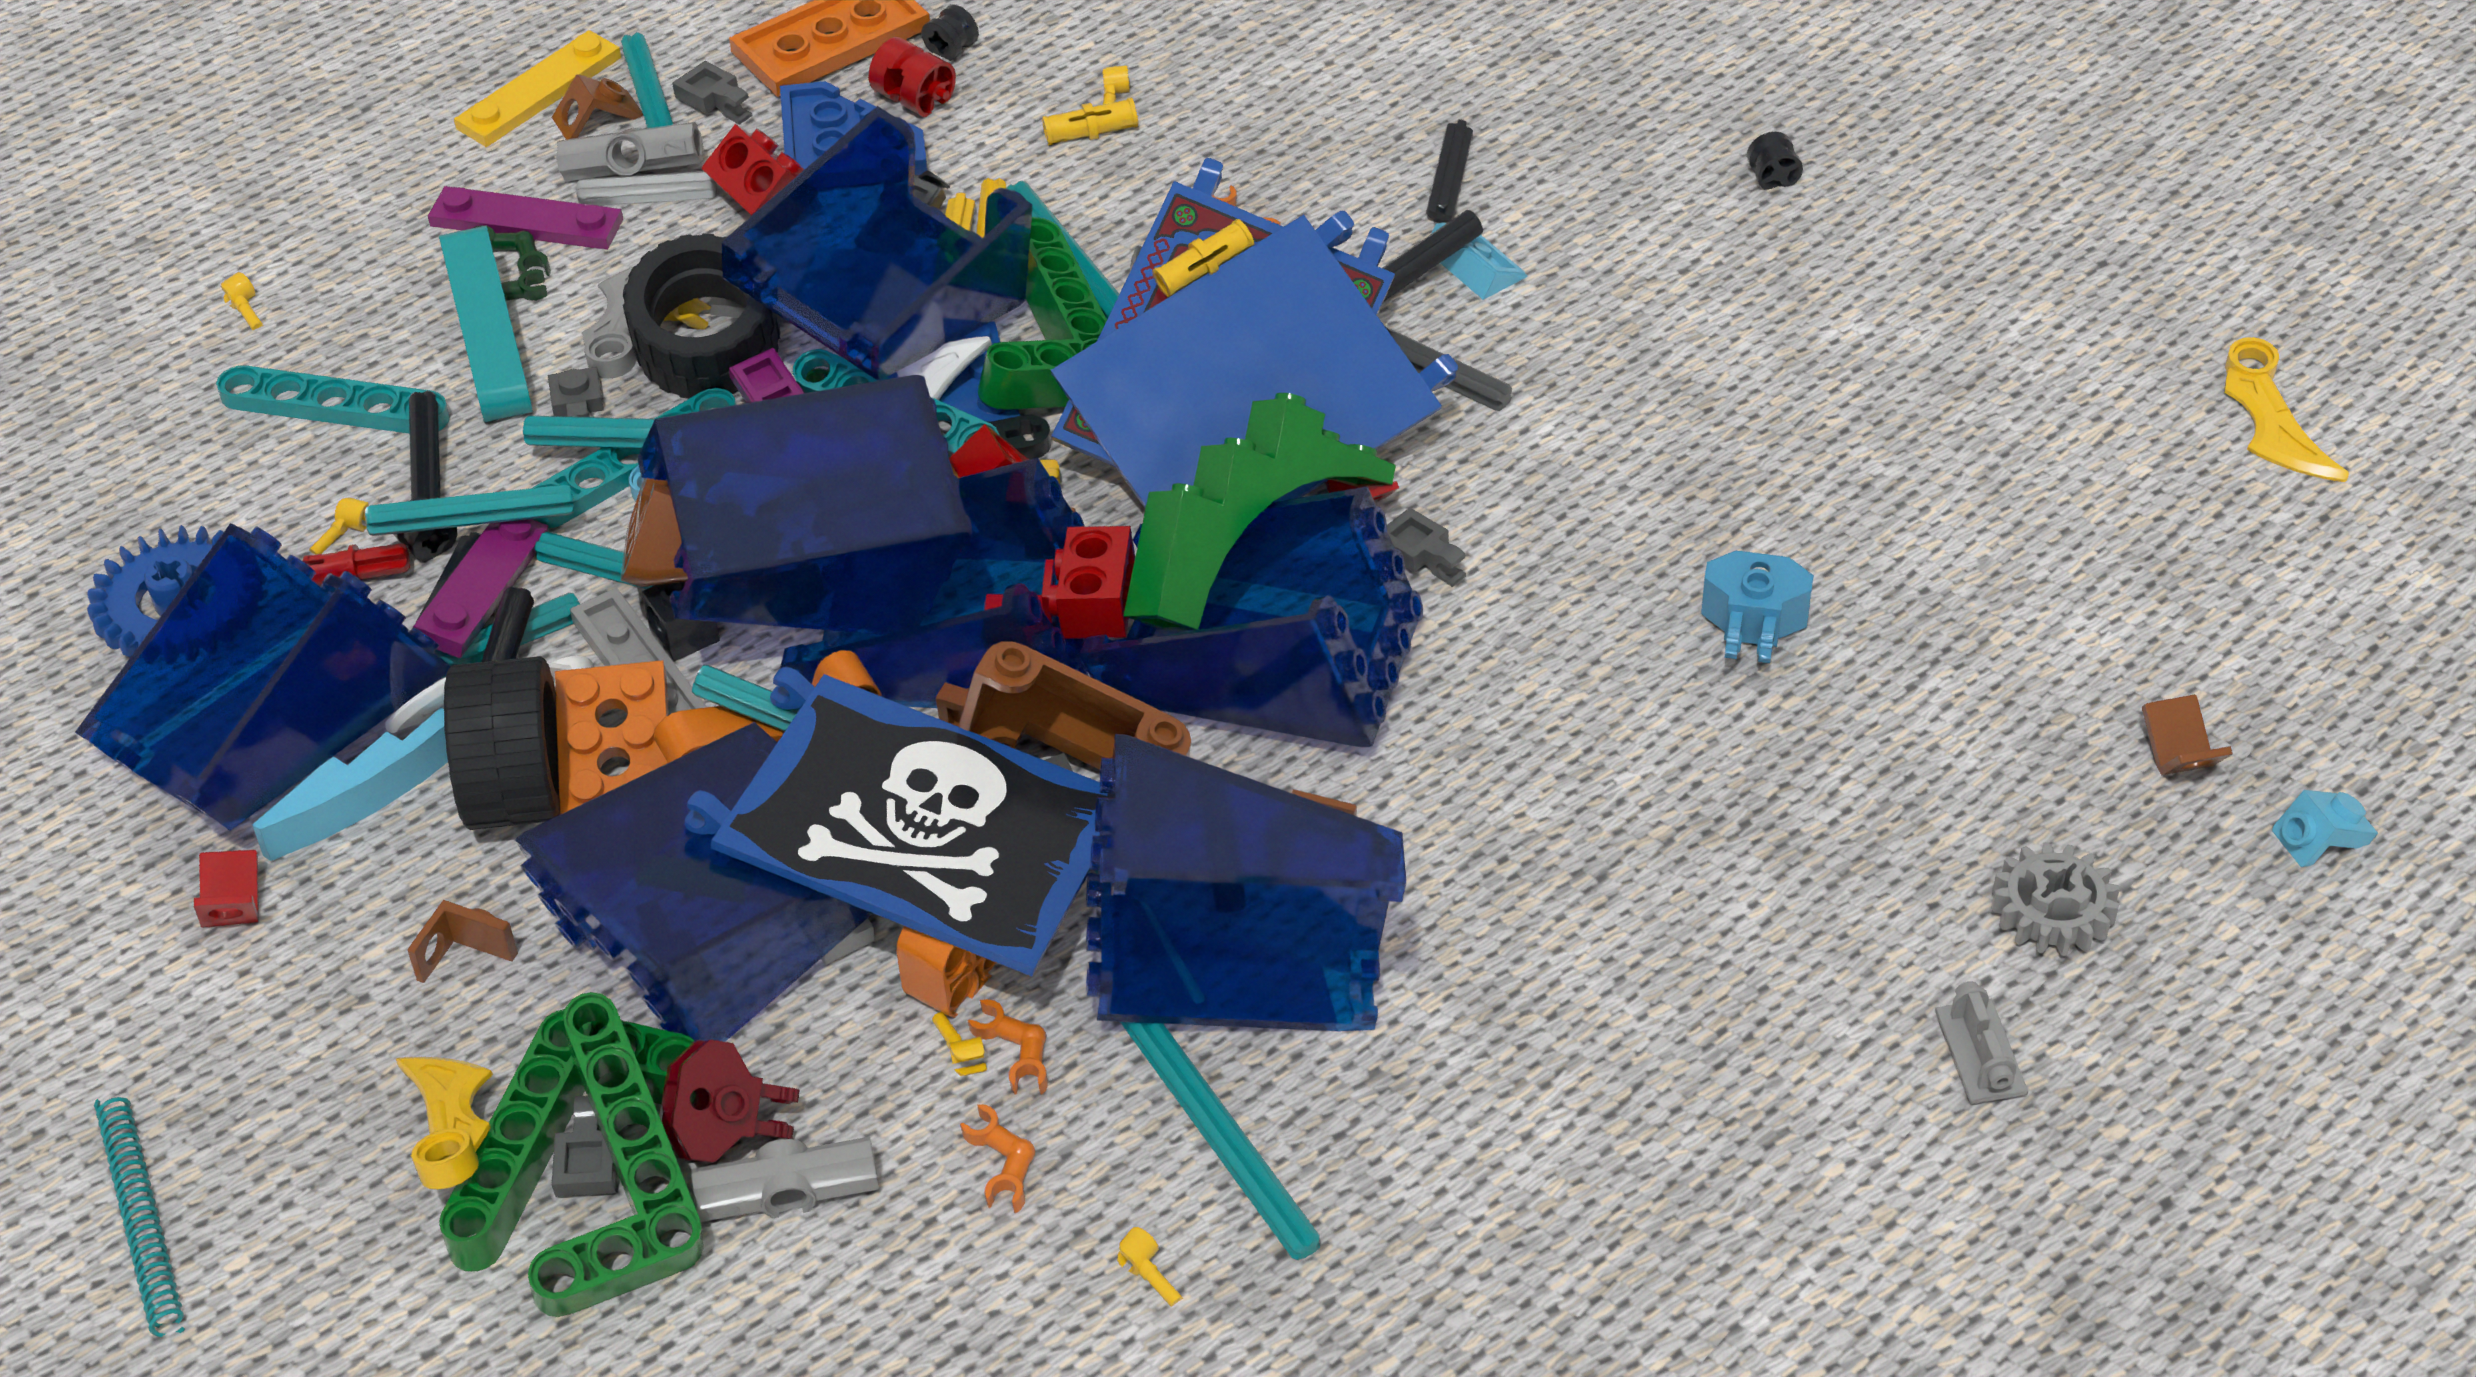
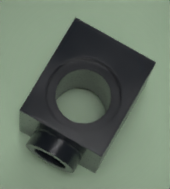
[642,580,720,662]

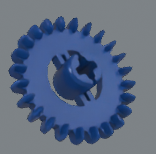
[87,525,262,661]

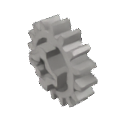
[1992,842,2120,956]

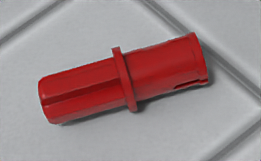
[303,543,410,588]

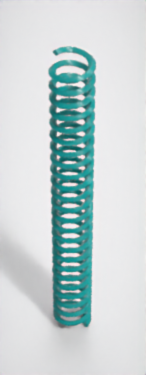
[94,1097,185,1337]

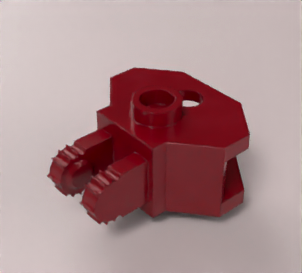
[660,1039,800,1163]

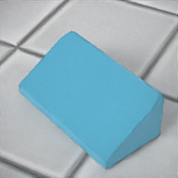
[1431,223,1528,300]

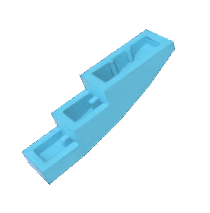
[252,708,448,861]

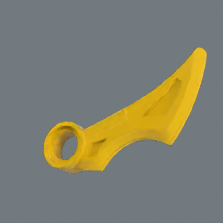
[2224,337,2349,482]
[396,1057,493,1190]

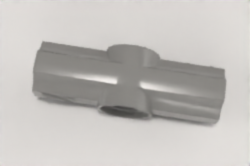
[556,122,704,182]
[691,1136,879,1222]

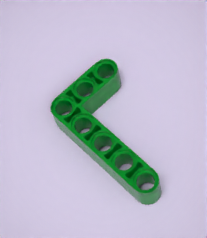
[977,217,1107,410]
[528,992,704,1317]
[439,1009,696,1272]

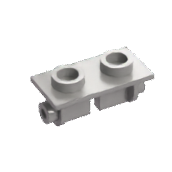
[1935,981,2028,1104]

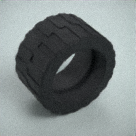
[623,233,780,399]
[444,656,560,830]

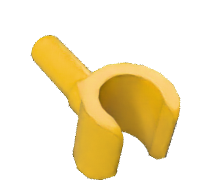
[1103,65,1129,105]
[221,272,263,330]
[663,298,711,330]
[309,498,369,555]
[932,1012,987,1076]
[1117,1227,1183,1307]

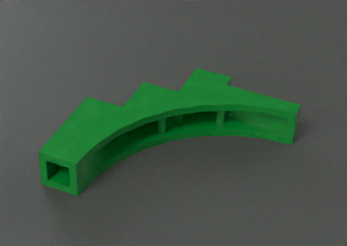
[1123,393,1396,631]

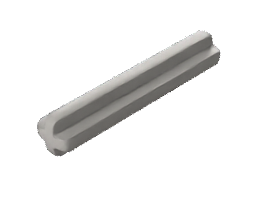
[576,171,717,206]

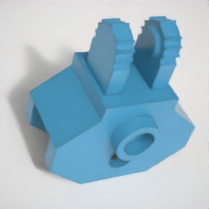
[1701,550,1814,663]

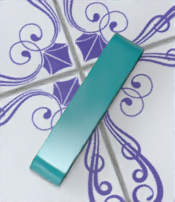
[438,225,533,423]

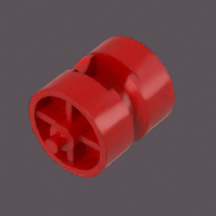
[868,37,956,117]

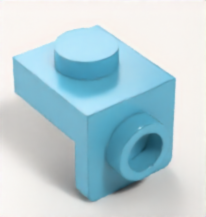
[2272,790,2378,867]

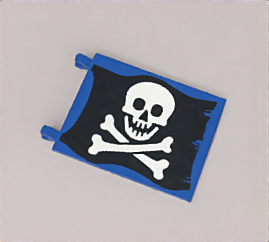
[684,667,1130,977]

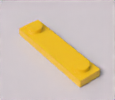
[454,30,622,148]

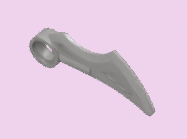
[582,266,636,378]

